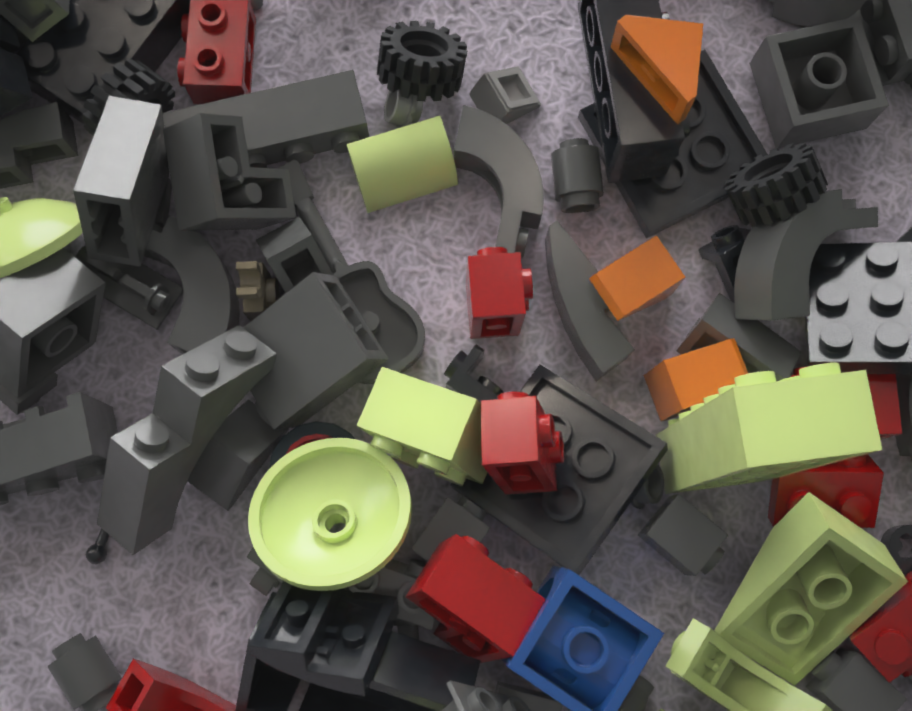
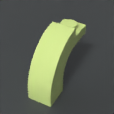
[665,618,833,711]

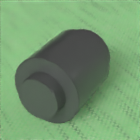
[551,138,604,213]
[47,633,122,711]

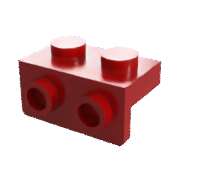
[768,454,884,528]

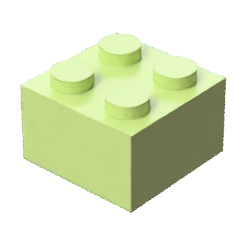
[356,367,487,486]

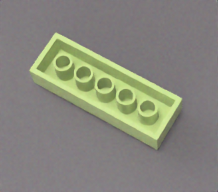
[655,363,883,494]

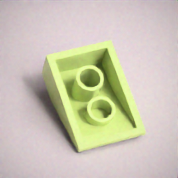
[714,492,908,686]

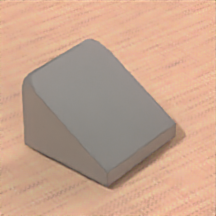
[469,66,541,124]

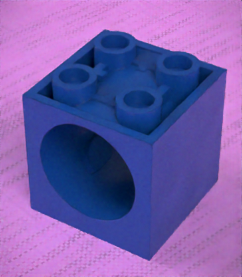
[501,565,665,711]

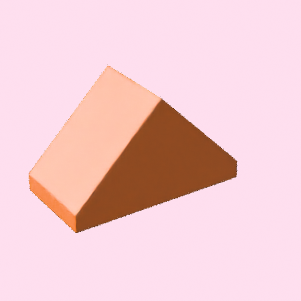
[611,15,703,125]
[589,235,686,321]
[643,338,748,422]

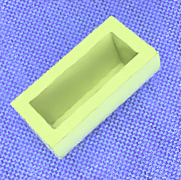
[346,116,458,213]

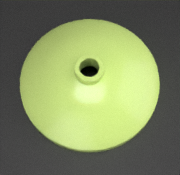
[0,197,83,278]
[248,438,412,591]

